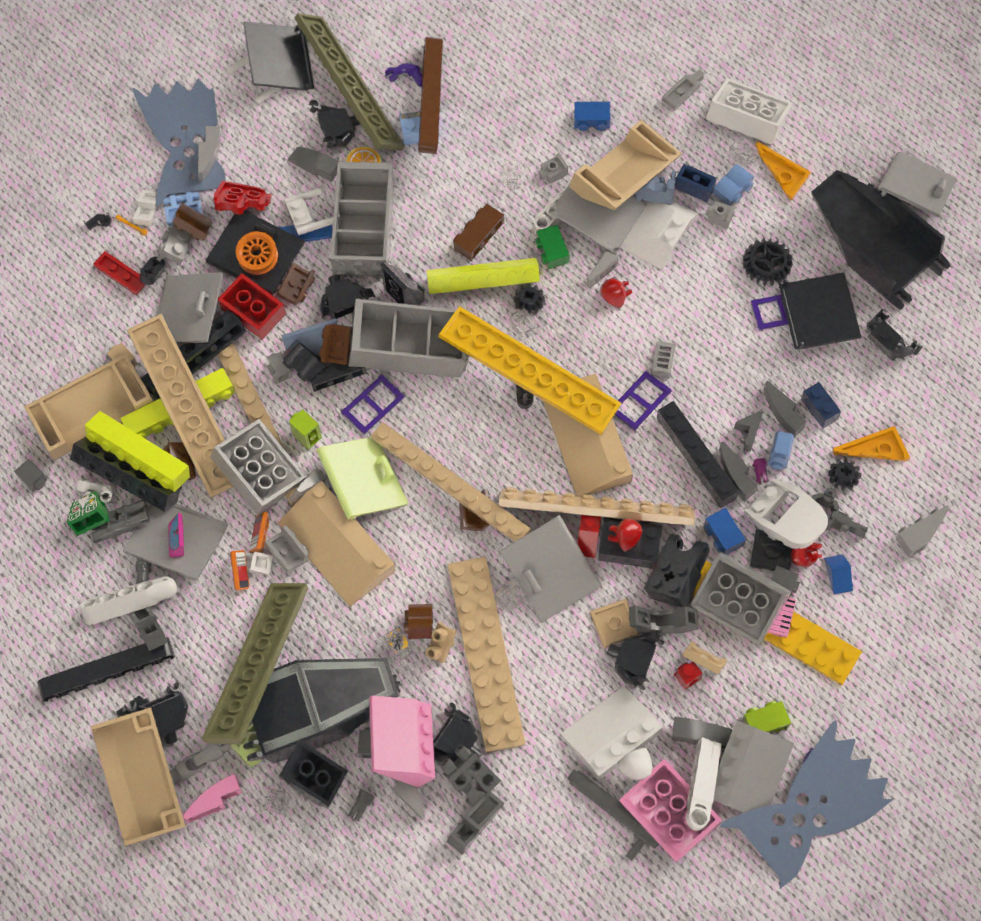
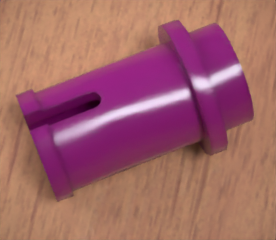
[752,458,768,484]

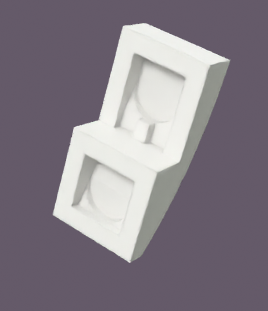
[133,190,157,227]
[229,549,273,575]

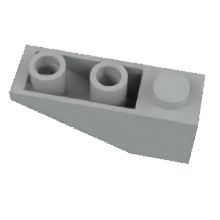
[896,505,950,558]

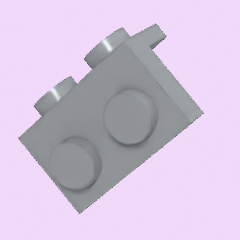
[156,226,192,264]
[264,525,308,574]

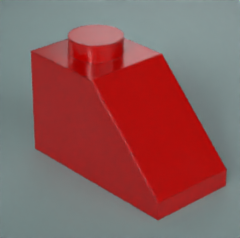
[577,515,601,558]

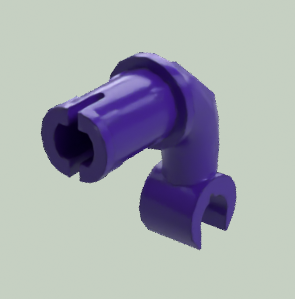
[385,63,422,87]

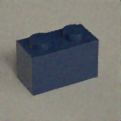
[675,164,717,203]
[801,382,841,429]

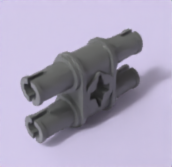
[91,499,150,544]

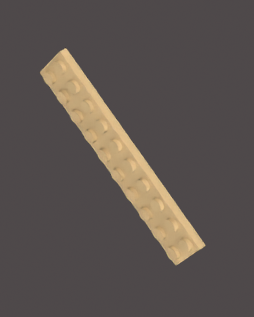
[127,314,234,498]
[499,487,695,526]
[447,556,526,753]

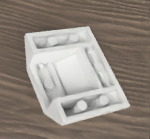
[620,200,699,270]

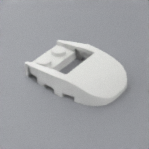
[744,478,828,548]

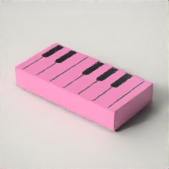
[768,598,796,638]

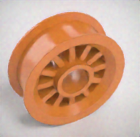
[236,232,278,275]

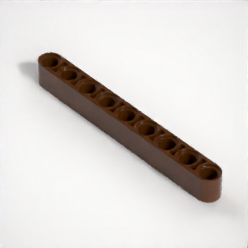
[418,37,443,155]

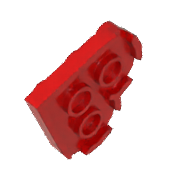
[213,181,272,214]

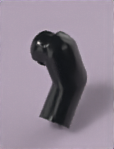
[84,214,112,230]

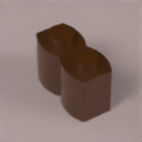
[404,604,433,639]

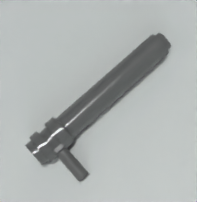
[567,770,659,861]

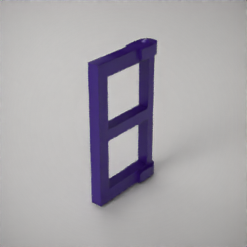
[751,295,788,331]
[615,371,672,431]
[341,374,405,434]

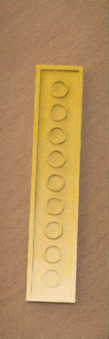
[439,306,622,435]
[691,561,862,686]

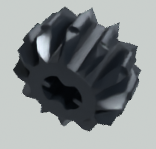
[513,283,545,316]
[828,458,862,492]

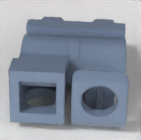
[634,170,676,204]

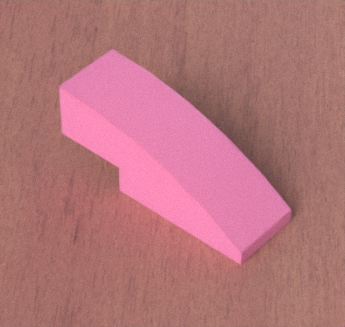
[183,774,242,823]

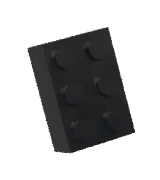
[598,517,663,569]

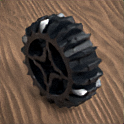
[742,237,793,286]

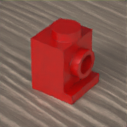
[673,661,703,690]

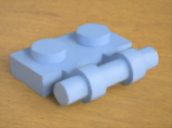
[163,191,203,226]

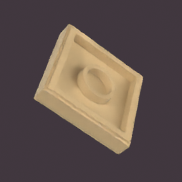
[589,599,641,648]

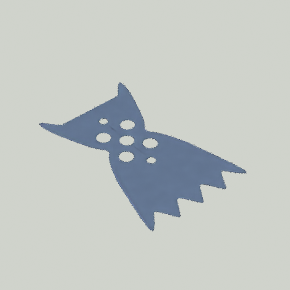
[133,79,226,207]
[720,720,894,890]

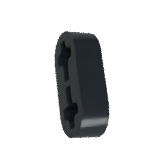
[139,256,165,285]
[516,384,534,409]

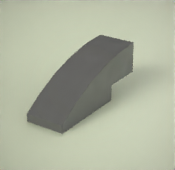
[287,147,340,182]
[763,380,806,438]
[719,441,757,502]
[129,607,168,651]
[671,716,733,749]
[447,792,504,855]

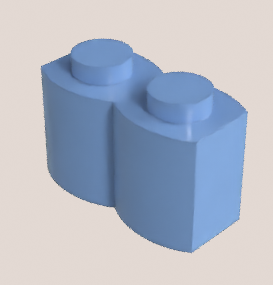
[713,164,754,206]
[768,431,794,470]

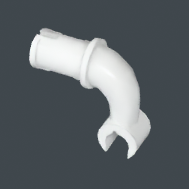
[77,478,113,503]

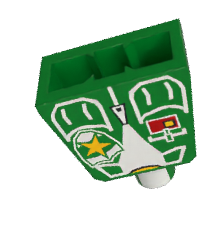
[67,491,109,536]

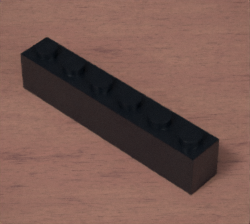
[657,401,738,508]

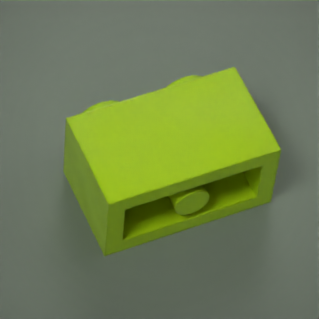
[289,409,322,450]
[743,701,791,734]

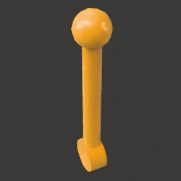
[115,214,148,236]

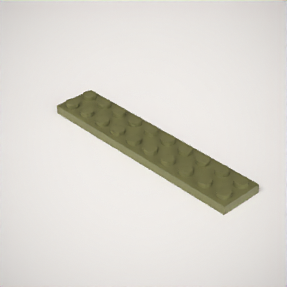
[294,13,405,151]
[202,583,308,744]

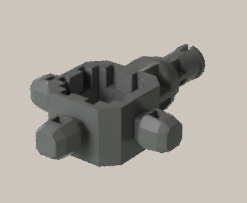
[796,488,869,539]

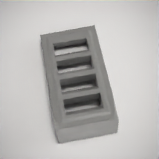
[587,251,619,288]
[651,341,676,379]
[289,468,327,502]

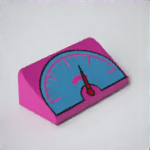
[168,513,185,557]

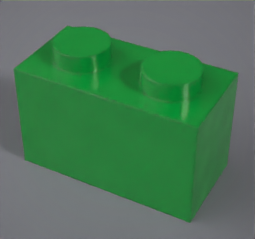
[534,225,570,269]

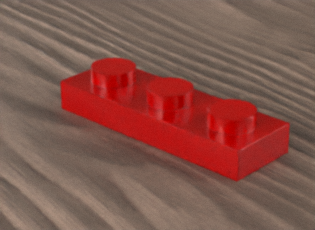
[93,251,145,296]

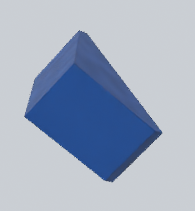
[824,554,853,595]

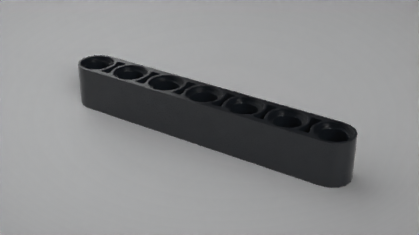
[37,637,175,702]

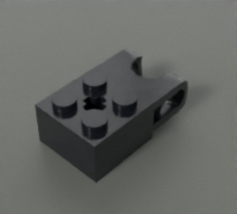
[644,533,710,607]

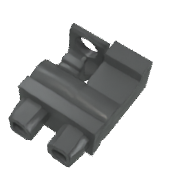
[440,744,501,807]

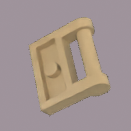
[682,642,727,674]

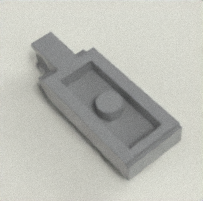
[662,69,705,111]

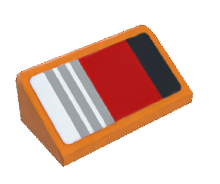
[249,512,270,553]
[230,550,249,591]

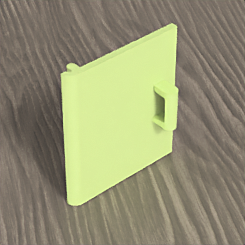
[316,437,409,520]

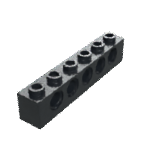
[140,310,247,400]
[70,436,181,512]

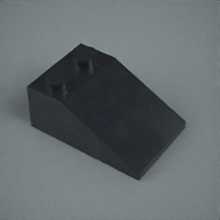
[380,262,425,306]
[279,739,348,807]

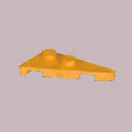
[754,141,811,201]
[832,426,910,461]

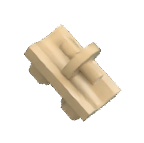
[425,622,456,663]

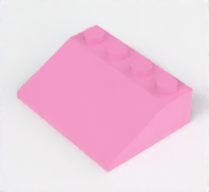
[369,696,435,788]
[619,759,722,862]

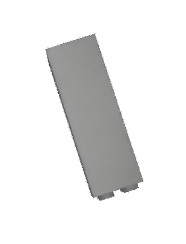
[330,162,395,279]
[348,299,469,377]

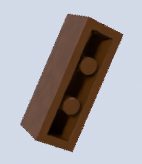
[453,203,504,261]

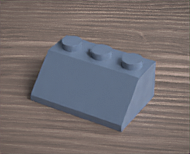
[281,318,337,370]

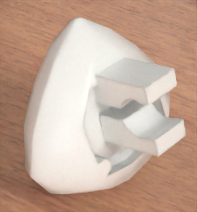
[618,748,653,780]

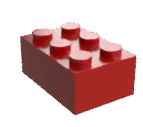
[218,273,286,340]

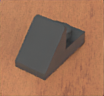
[734,411,763,452]

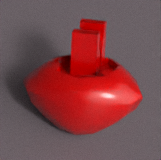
[600,278,633,308]
[608,518,642,552]
[791,543,822,567]

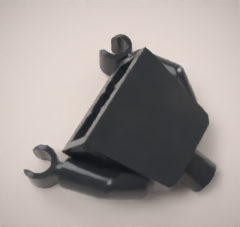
[309,99,361,149]
[320,274,375,319]
[866,309,923,361]
[606,630,666,690]
[123,682,188,744]
[433,703,481,763]

